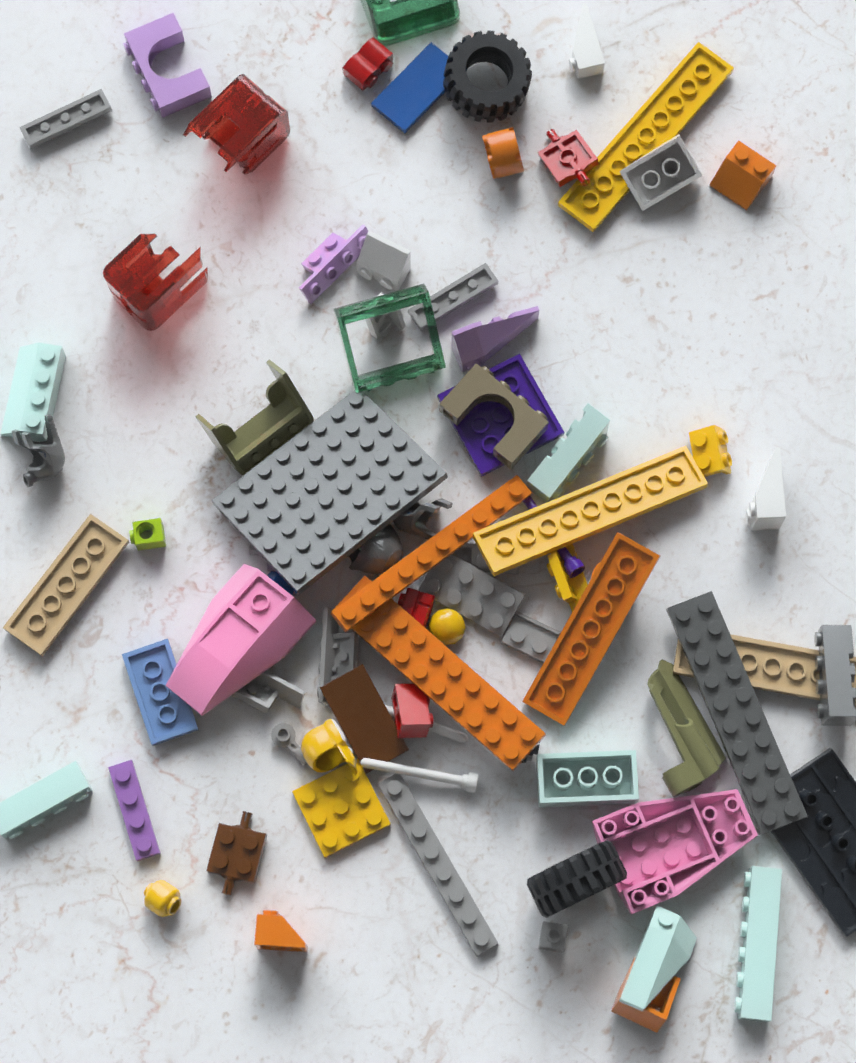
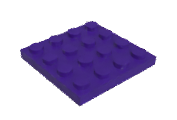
[437,354,565,477]

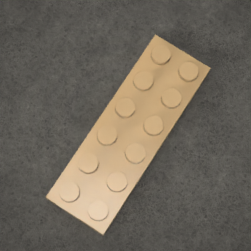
[3,514,130,657]

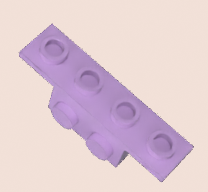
[299,225,369,304]

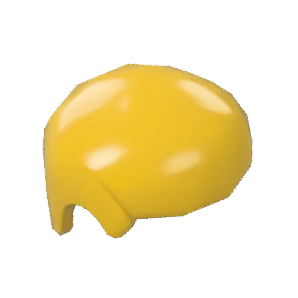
[428,608,466,645]

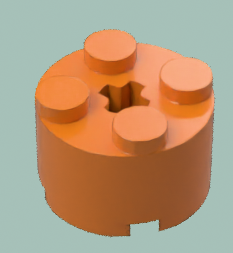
[482,127,524,179]

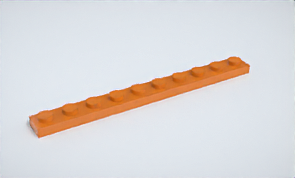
[331,475,532,633]

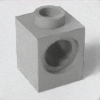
[538,921,568,953]

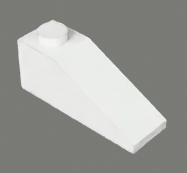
[569,4,605,79]

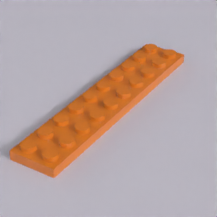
[332,576,546,771]

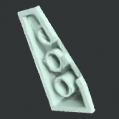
[619,906,697,1012]

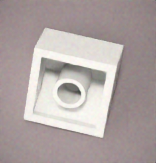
[357,231,411,291]

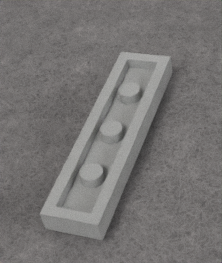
[20,89,112,149]
[408,263,498,331]

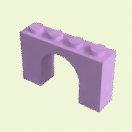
[123,13,212,118]

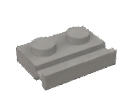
[501,611,560,663]

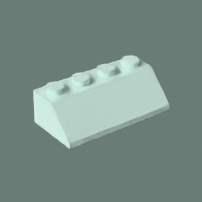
[0,343,66,442]

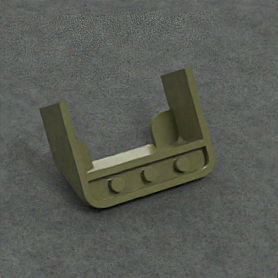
[195,359,314,475]

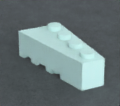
[527,403,610,503]

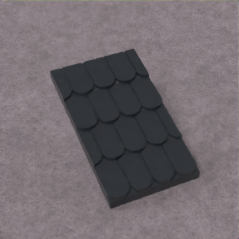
[771,748,856,937]

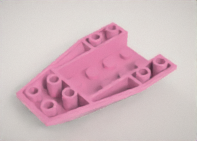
[166,564,316,716]
[592,789,758,915]

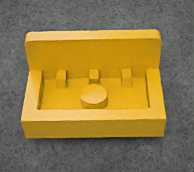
[689,425,732,477]

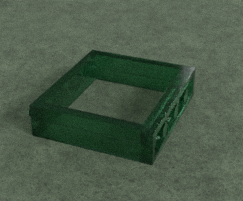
[333,284,446,393]

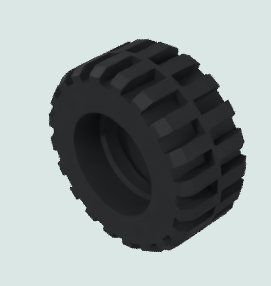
[443,30,532,123]
[527,840,627,918]

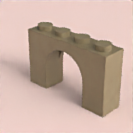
[439,363,549,470]

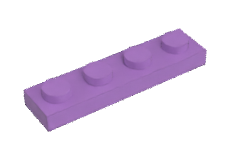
[108,760,161,861]

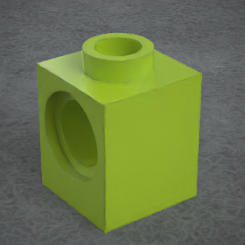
[129,518,166,551]

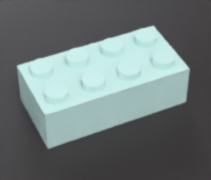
[536,750,639,808]

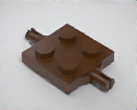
[206,811,268,896]

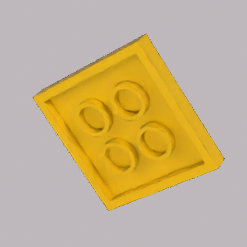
[292,759,391,858]

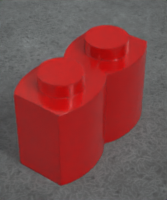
[342,37,393,91]

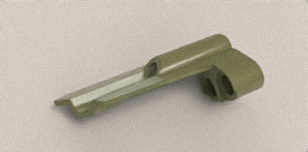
[647,659,726,797]

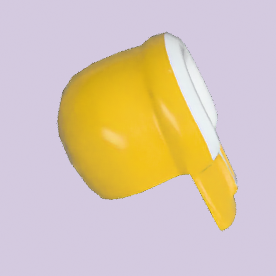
[301,719,357,775]

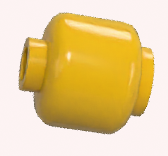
[144,880,182,917]

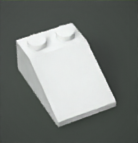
[619,135,703,211]
[746,447,787,531]

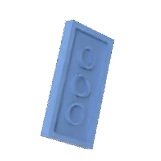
[122,638,199,746]

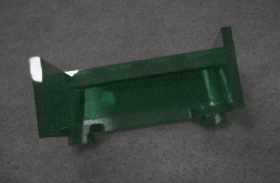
[360,0,460,46]

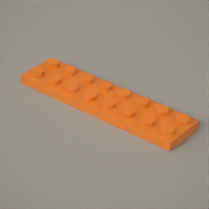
[522,532,660,726]

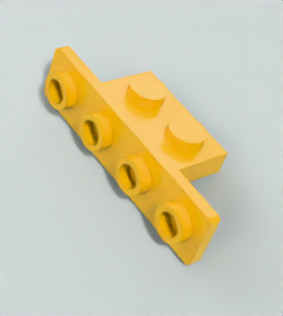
[547,544,588,612]

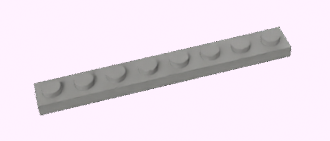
[378,774,498,956]

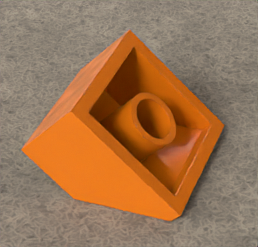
[709,140,776,211]
[254,910,308,952]
[611,958,681,1033]

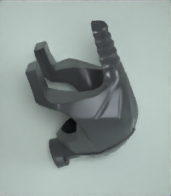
[12,415,65,487]
[393,498,453,540]
[348,524,403,574]

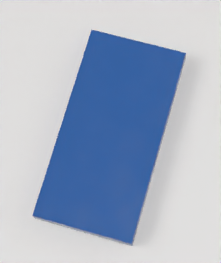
[371,42,448,134]

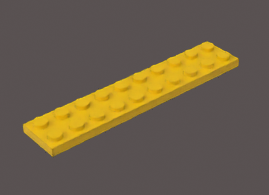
[558,42,734,232]
[473,446,708,577]

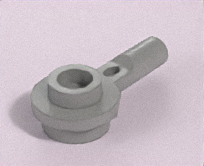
[271,723,307,766]

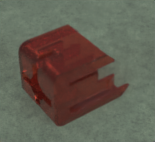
[183,74,290,175]
[103,234,208,331]

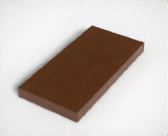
[319,664,409,774]

